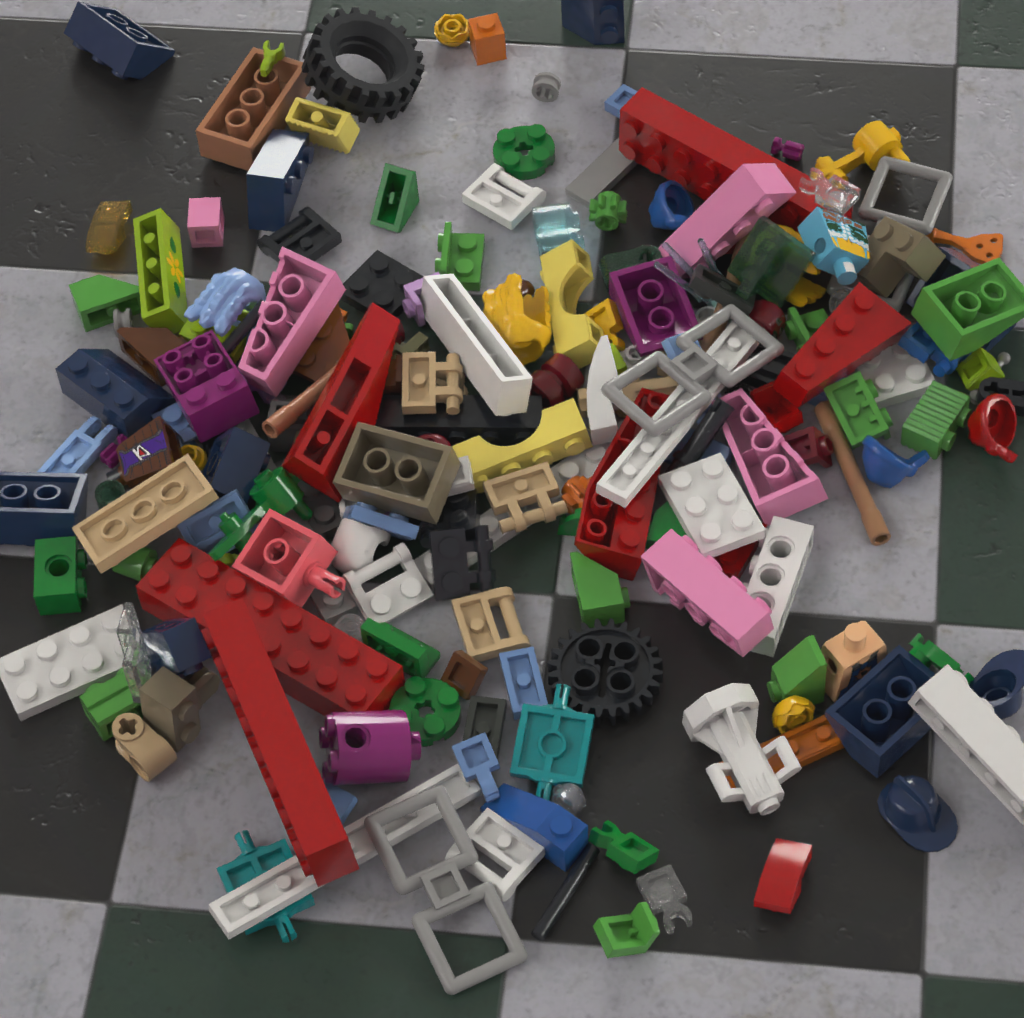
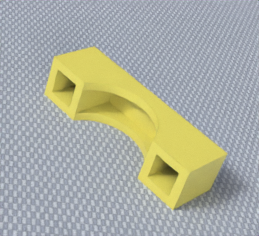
[540,239,604,369]
[451,398,593,493]

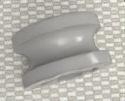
[532,72,561,102]
[113,308,134,338]

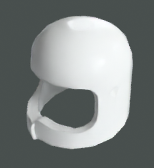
[331,518,391,574]

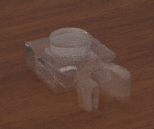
[799,167,861,216]
[636,864,692,935]

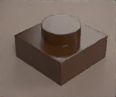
[440,650,488,700]

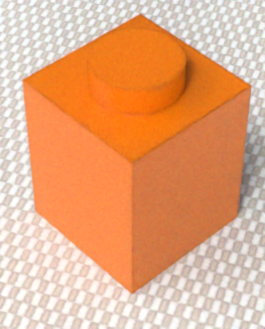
[468,13,507,66]

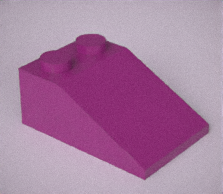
[609,255,703,357]

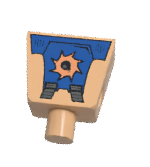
[821,621,888,703]

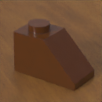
[116,327,187,387]

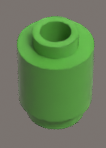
[112,547,159,581]

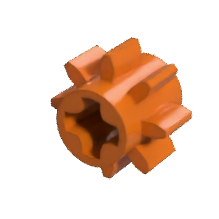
[561,475,592,515]

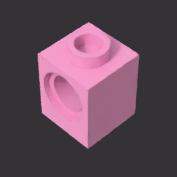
[187,197,225,248]

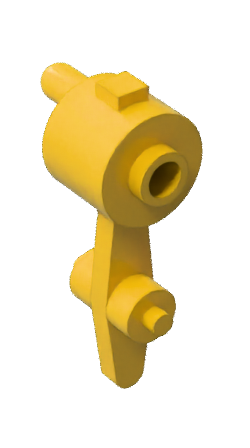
[812,121,910,191]

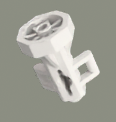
[682,683,802,815]

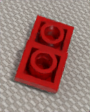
[754,838,812,914]

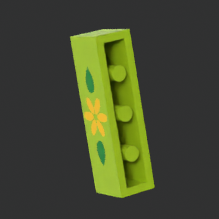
[133,208,188,334]

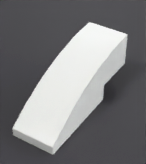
[587,335,623,446]

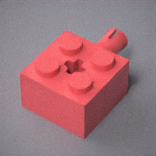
[232,508,346,608]

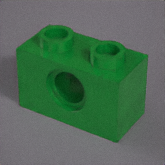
[33,536,88,616]

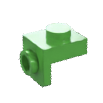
[593,902,660,958]

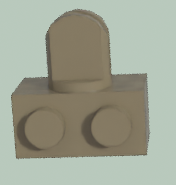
[139,666,220,753]

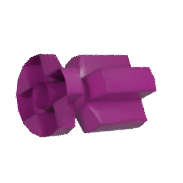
[771,136,805,161]
[100,434,127,469]

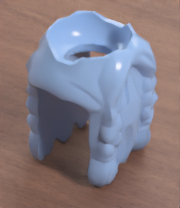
[184,267,266,337]

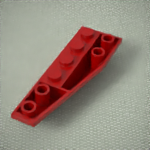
[281,302,400,503]
[574,388,670,581]

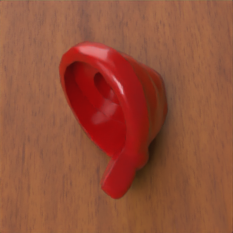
[967,393,1018,463]

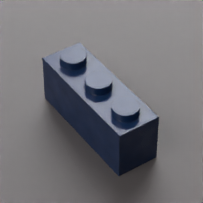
[137,617,212,676]

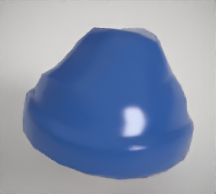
[648,180,695,230]
[862,435,930,488]

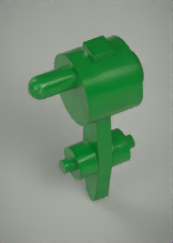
[208,467,313,561]

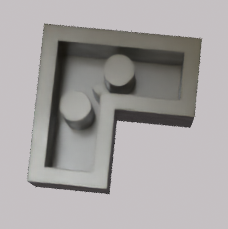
[856,216,946,298]

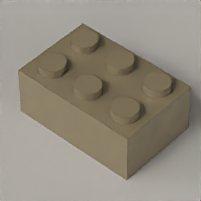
[333,422,461,525]

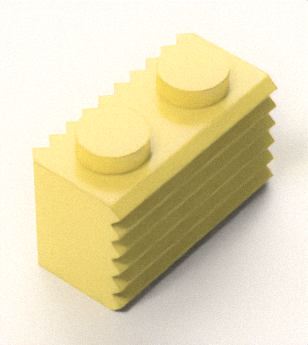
[285,97,360,154]

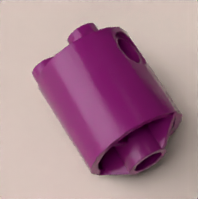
[319,710,421,786]

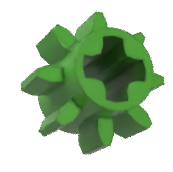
[589,191,627,231]

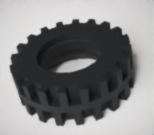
[302,7,425,123]

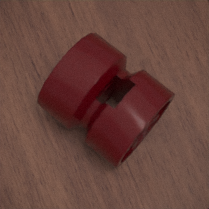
[530,353,584,410]

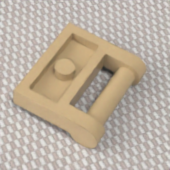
[451,586,531,662]

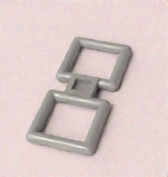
[827,156,953,312]
[601,304,784,437]
[364,785,528,995]

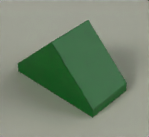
[370,163,419,233]

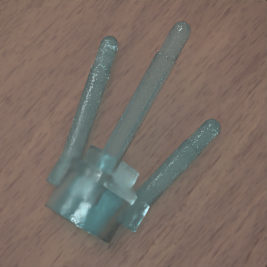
[654,238,724,303]

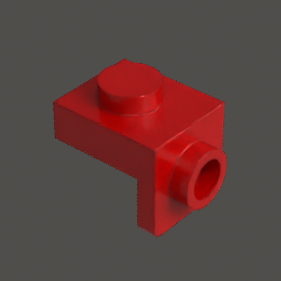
[750,380,804,434]

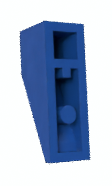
[480,783,589,872]

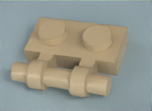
[402,351,463,415]
[483,462,568,534]

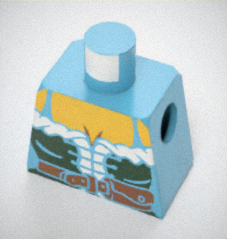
[797,206,870,285]

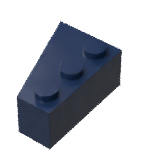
[246,129,314,232]

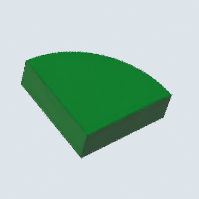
[557,508,582,536]

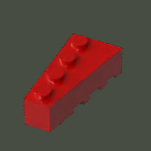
[772,282,912,408]

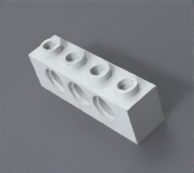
[743,516,814,657]

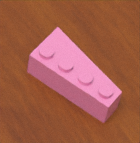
[657,163,797,279]
[238,246,346,397]
[711,388,829,526]
[641,529,774,657]

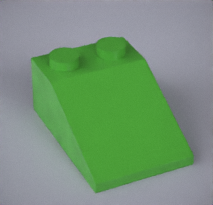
[911,258,1024,361]

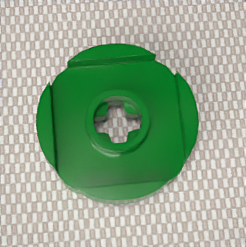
[493,124,555,180]
[909,633,975,685]
[389,676,462,747]

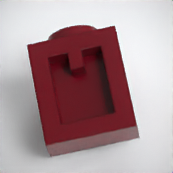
[783,426,834,468]

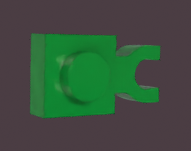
[588,820,660,874]

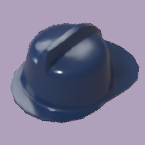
[969,649,1024,720]
[878,775,958,852]

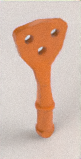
[926,228,1003,264]

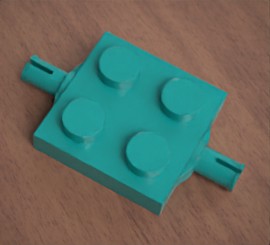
[510,684,595,801]
[216,830,315,943]

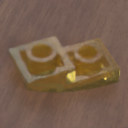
[85,200,133,255]

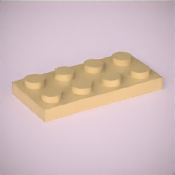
[72,453,219,574]

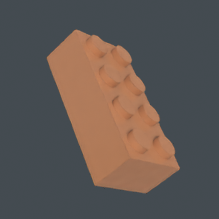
[195,47,311,171]

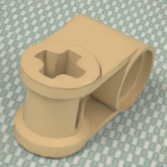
[112,712,177,782]

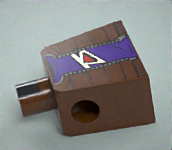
[106,416,183,491]

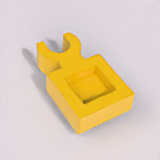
[584,298,625,351]

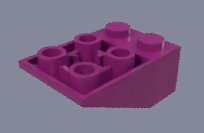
[153,330,260,443]

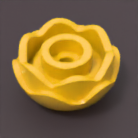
[434,14,469,47]
[772,695,815,734]

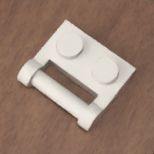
[462,163,546,230]
[342,542,434,624]
[445,807,545,902]

